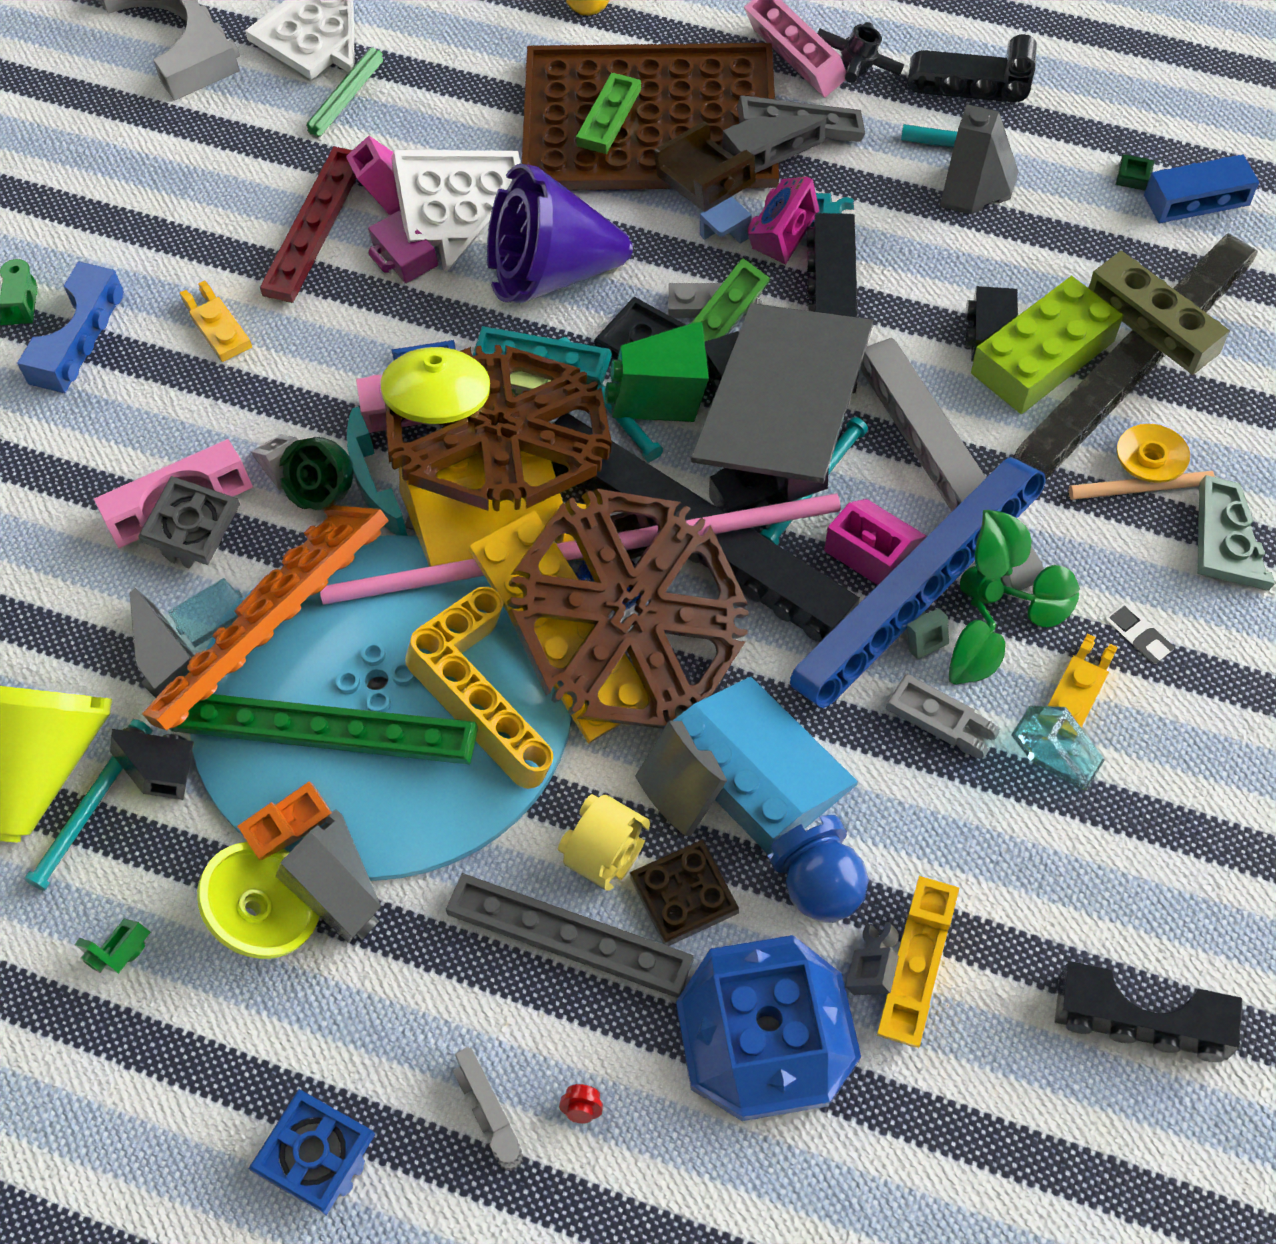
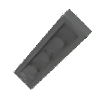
[737,95,865,142]

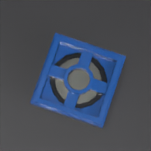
[248,1089,375,1216]

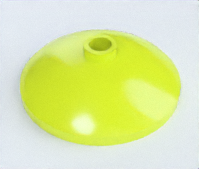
[380,347,490,424]
[197,842,319,959]

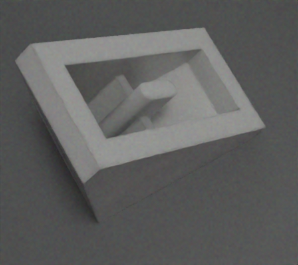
[251,434,298,490]

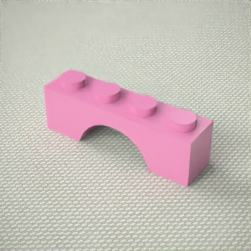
[94,439,253,548]

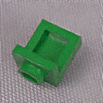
[74,918,151,974]

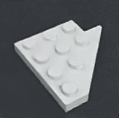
[245,0,355,80]
[391,150,521,271]

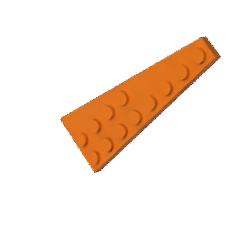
[142,505,389,731]

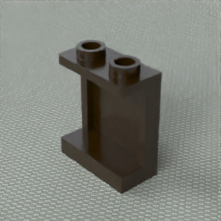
[654,122,756,212]

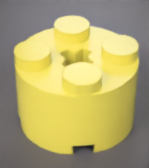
[558,794,650,891]

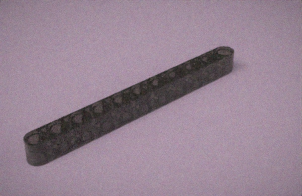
[1013,233,1258,479]

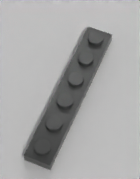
[446,873,694,998]

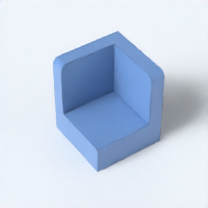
[700,197,752,244]

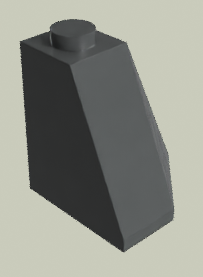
[940,104,1019,214]
[276,809,381,943]

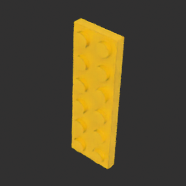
[469,510,648,744]

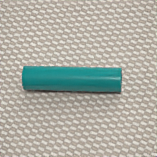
[901,124,957,148]

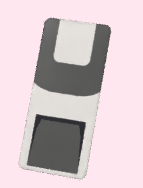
[1106,603,1174,664]

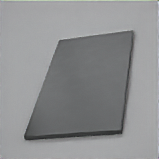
[691,303,874,484]

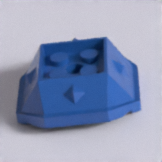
[676,935,861,1121]

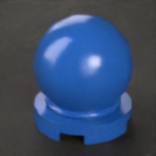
[767,815,869,923]

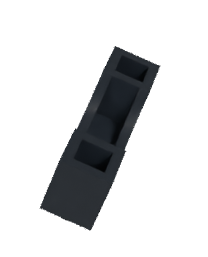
[1054,961,1242,1062]

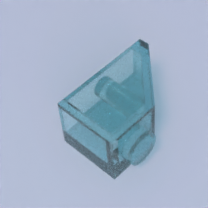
[1011,706,1105,790]

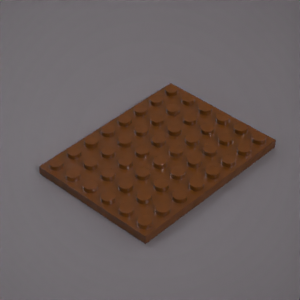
[522,43,779,190]

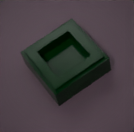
[1115,154,1155,191]

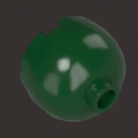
[279,437,354,510]

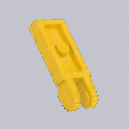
[179,280,252,362]
[1041,634,1118,738]

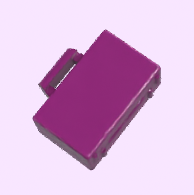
[368,210,438,283]

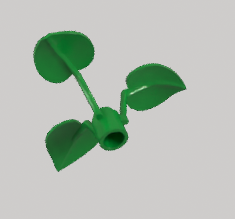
[949,510,1080,685]

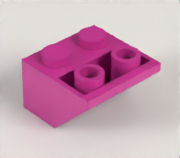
[824,499,927,585]

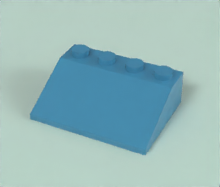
[664,677,858,854]

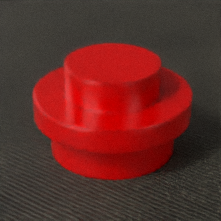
[559,1084,603,1124]

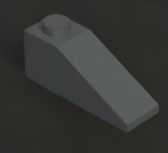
[722,114,826,173]
[129,588,194,698]

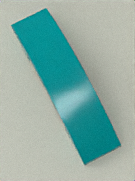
[347,406,408,536]

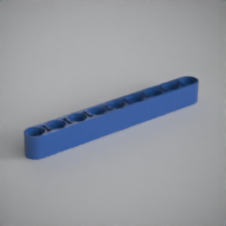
[790,457,1046,708]

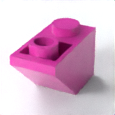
[346,136,400,215]

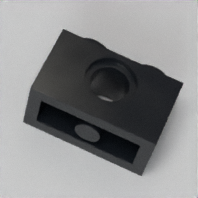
[709,468,787,513]

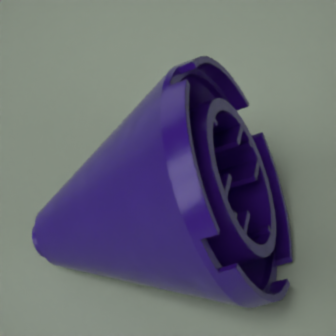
[487,164,633,304]

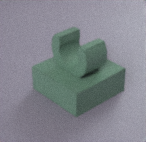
[907,608,949,660]

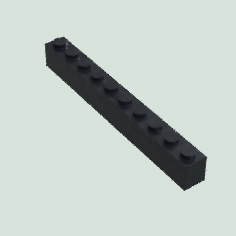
[551,413,860,642]

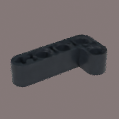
[908,34,1037,102]

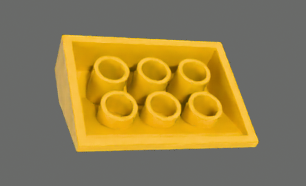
[399,451,563,567]

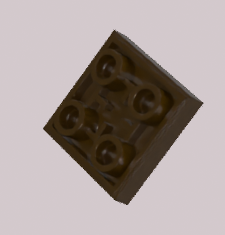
[630,839,739,946]

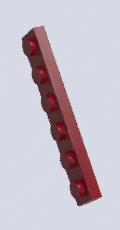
[260,146,357,303]

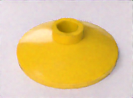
[1116,424,1190,483]

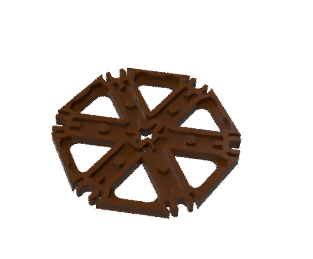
[385,345,612,511]
[507,489,749,729]

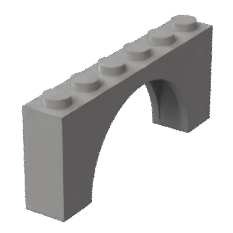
[98,0,240,101]

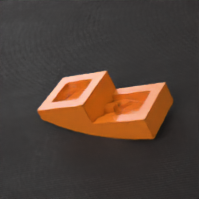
[237,781,332,860]

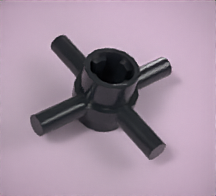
[817,22,905,83]

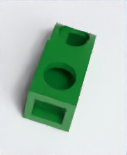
[0,259,38,325]

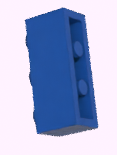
[1144,154,1259,224]

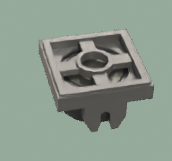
[138,476,240,569]

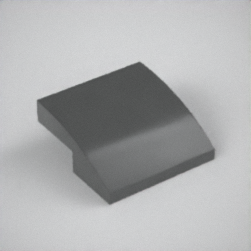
[635,721,727,836]

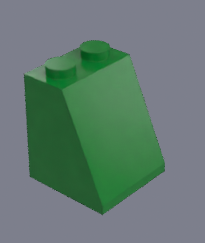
[605,322,709,422]

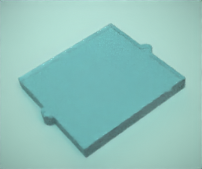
[168,578,243,648]

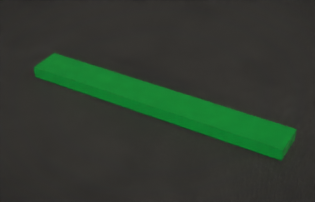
[169,694,478,765]

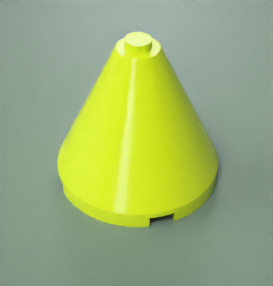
[0,686,112,842]

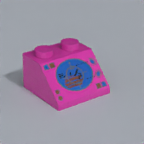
[748,177,819,265]

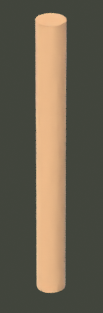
[1069,471,1215,500]

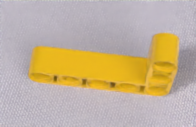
[405,587,553,789]

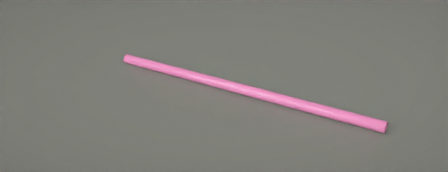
[320,493,841,605]

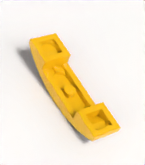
[877,876,960,1049]

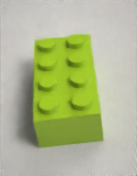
[971,275,1124,415]

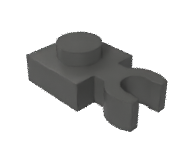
[846,922,899,995]

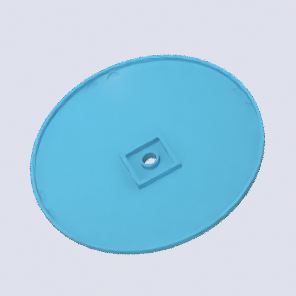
[190,535,572,881]

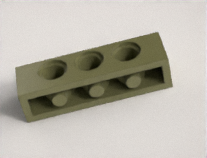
[1088,250,1230,375]

